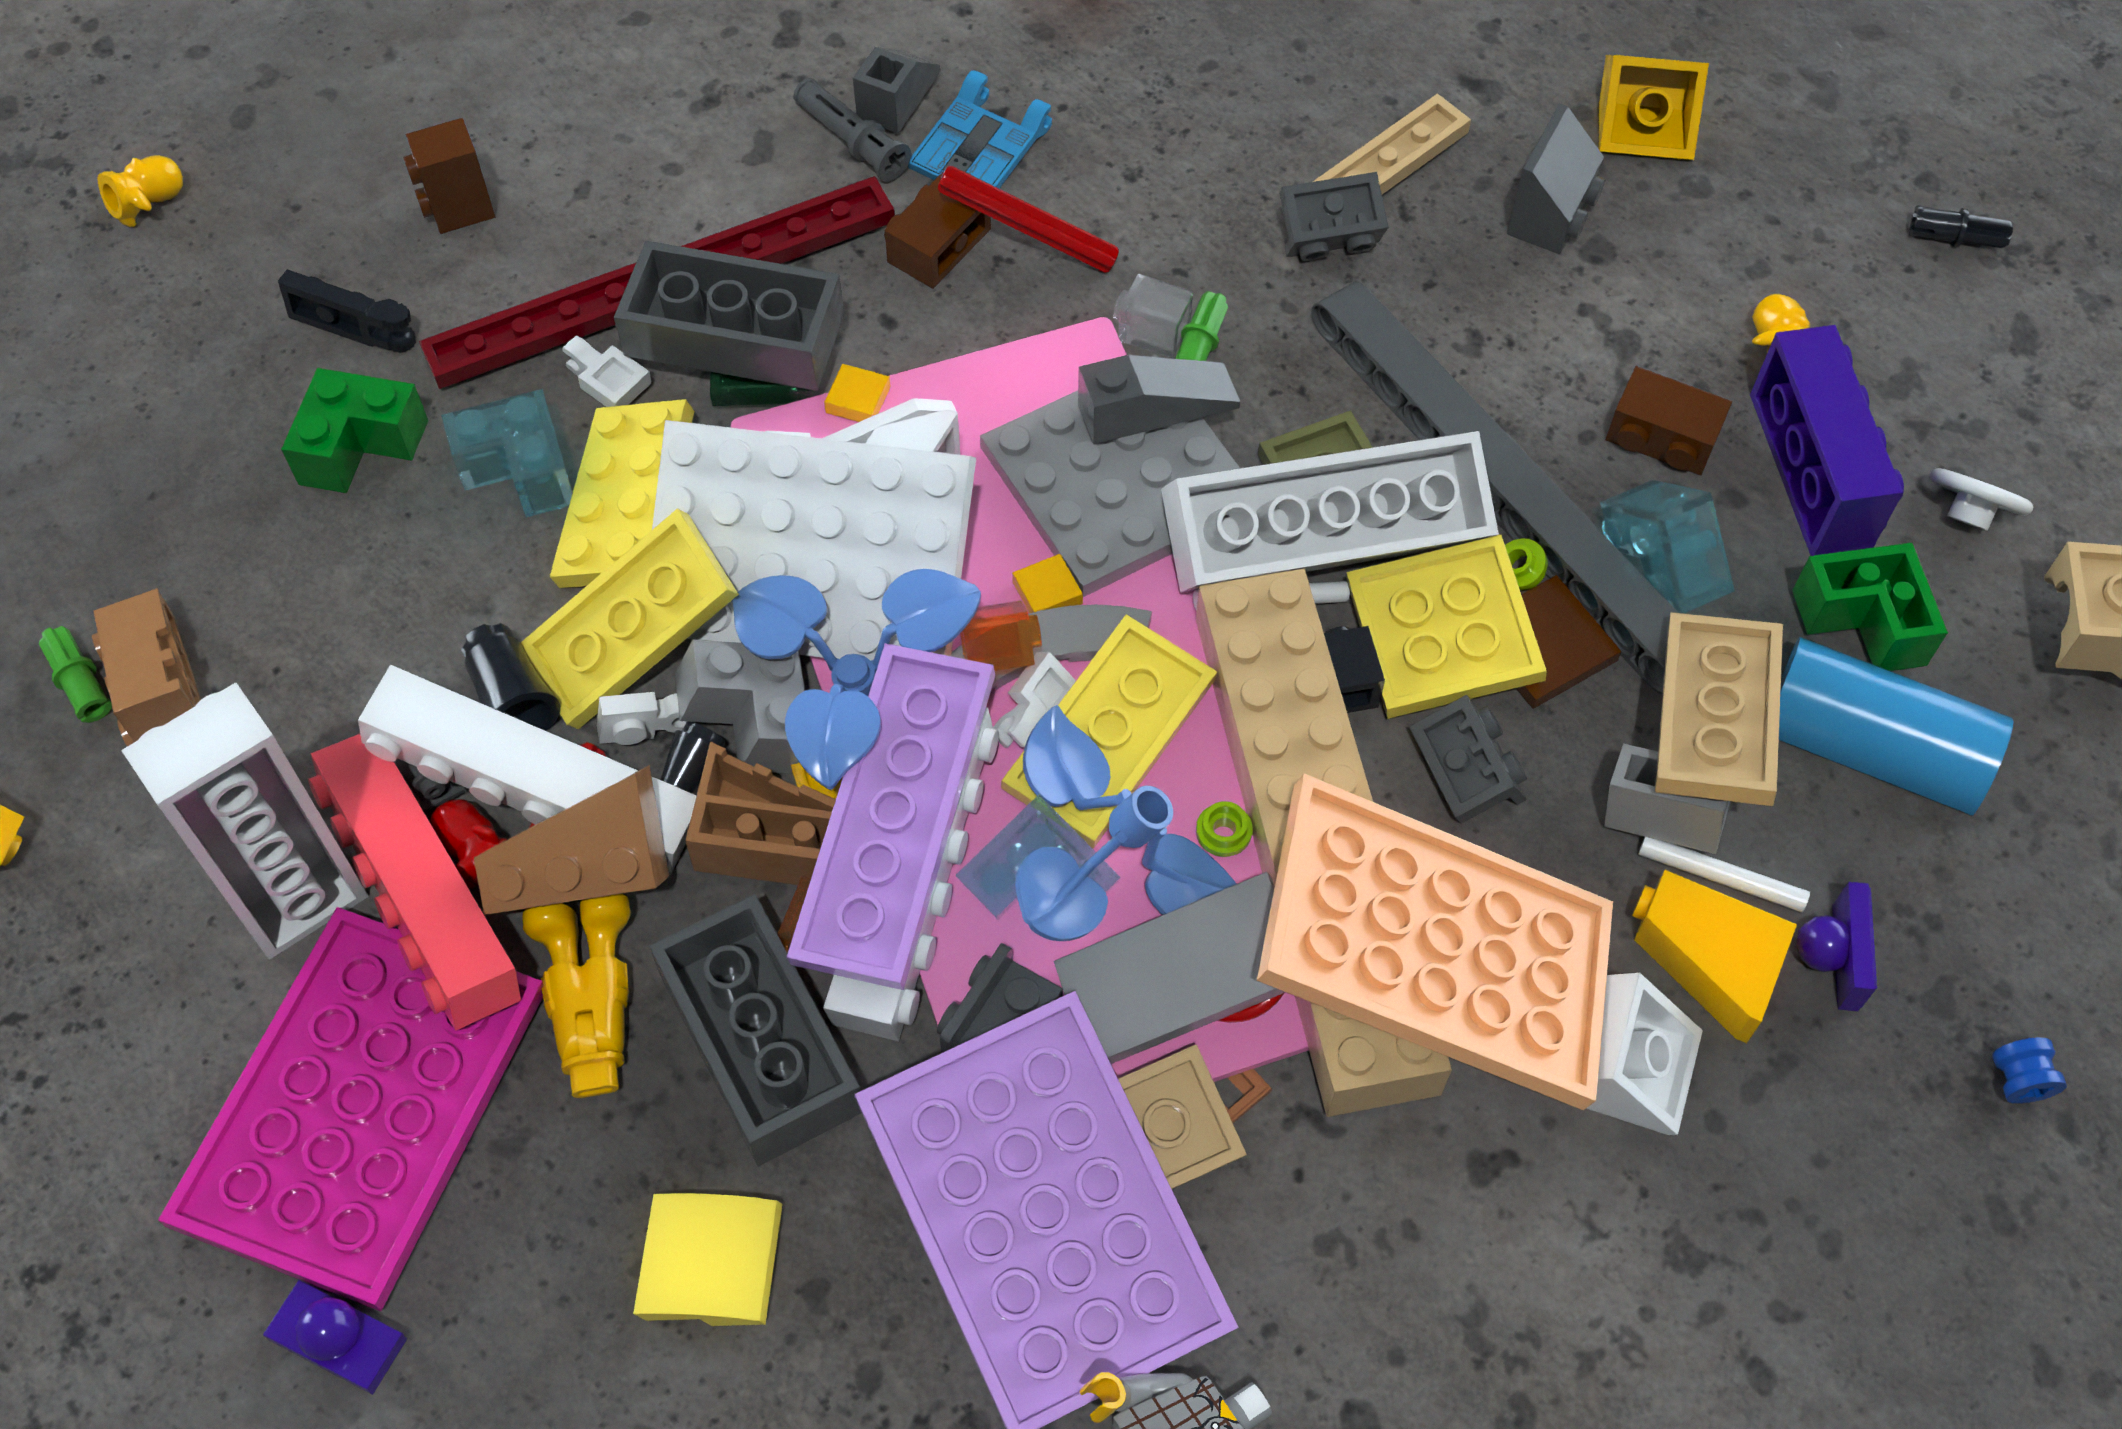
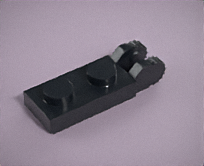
[278,269,416,353]

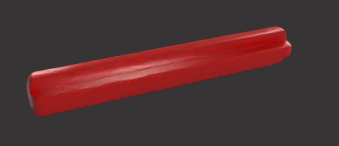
[938,166,1119,272]

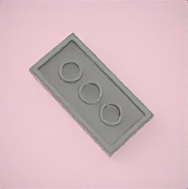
[1054,872,1285,1064]

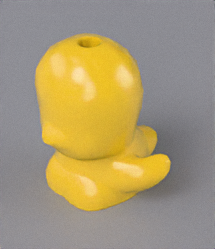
[97,155,183,227]
[1752,294,1810,353]

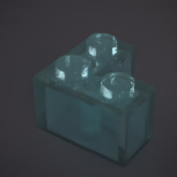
[441,389,573,517]
[1600,480,1735,614]
[955,794,1121,921]

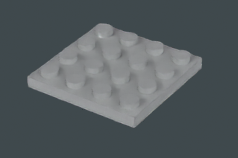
[980,354,1241,597]

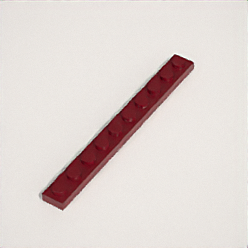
[419,176,895,389]

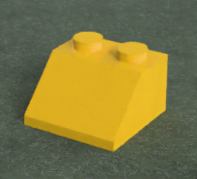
[1599,55,1709,160]

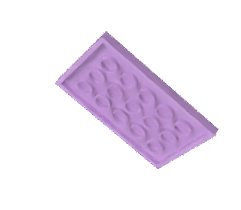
[854,991,1239,1429]

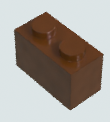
[403,118,496,234]
[884,171,991,289]
[1605,366,1733,476]

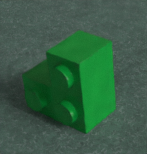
[281,368,429,493]
[1792,543,1948,671]

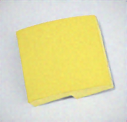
[633,1193,783,1326]

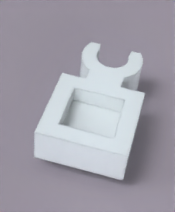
[596,692,688,745]

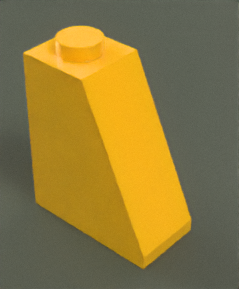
[1632,870,1797,1043]

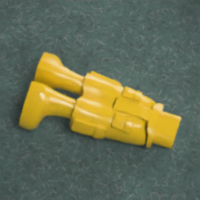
[522,894,631,1098]

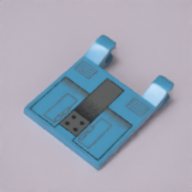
[908,70,1052,189]

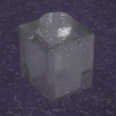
[1113,274,1193,358]

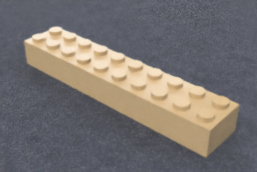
[1196,568,1452,1117]

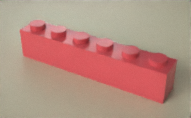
[308,734,521,1031]

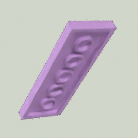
[786,643,996,990]

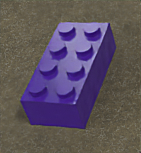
[1750,325,1904,556]

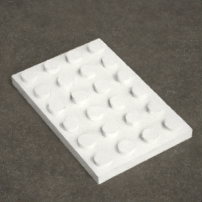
[652,420,976,661]

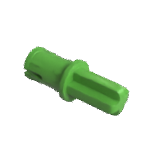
[1175,291,1228,361]
[39,626,112,723]

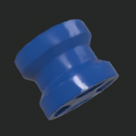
[1992,1037,2067,1104]

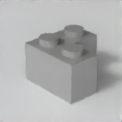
[675,639,805,774]
[1604,743,1731,854]

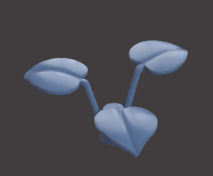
[732,569,981,790]
[1015,705,1237,941]

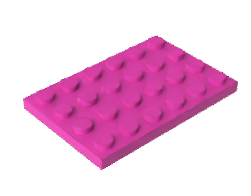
[158,907,543,1311]

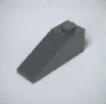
[1078,355,1240,444]

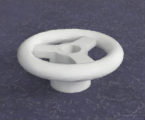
[1930,468,2033,531]

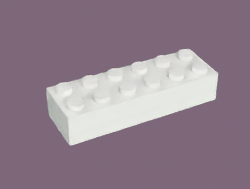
[1161,431,1499,593]
[121,682,369,960]

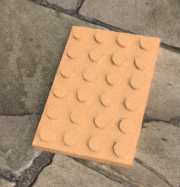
[1257,774,1613,1110]

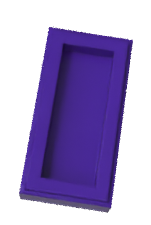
[1796,882,1877,1012]
[263,1280,407,1395]

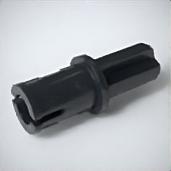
[1909,205,2013,248]

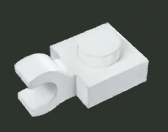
[562,336,651,407]
[993,651,1076,748]

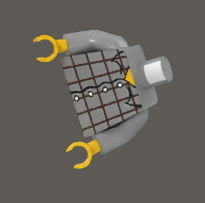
[1079,1372,1272,1429]

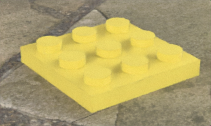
[1346,535,1547,719]

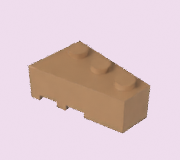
[92,588,201,747]
[685,742,836,887]
[474,765,669,915]

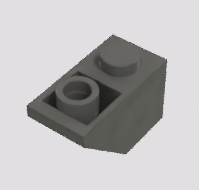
[853,47,941,133]

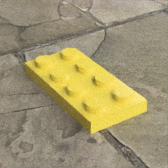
[550,399,695,588]
[521,508,739,729]
[1001,614,1217,849]

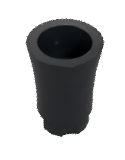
[461,623,560,731]

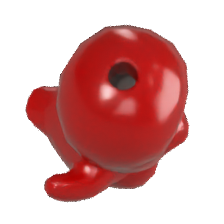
[429,799,507,889]

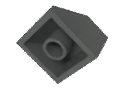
[1507,103,1606,254]

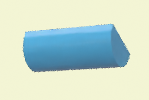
[1779,637,2014,816]

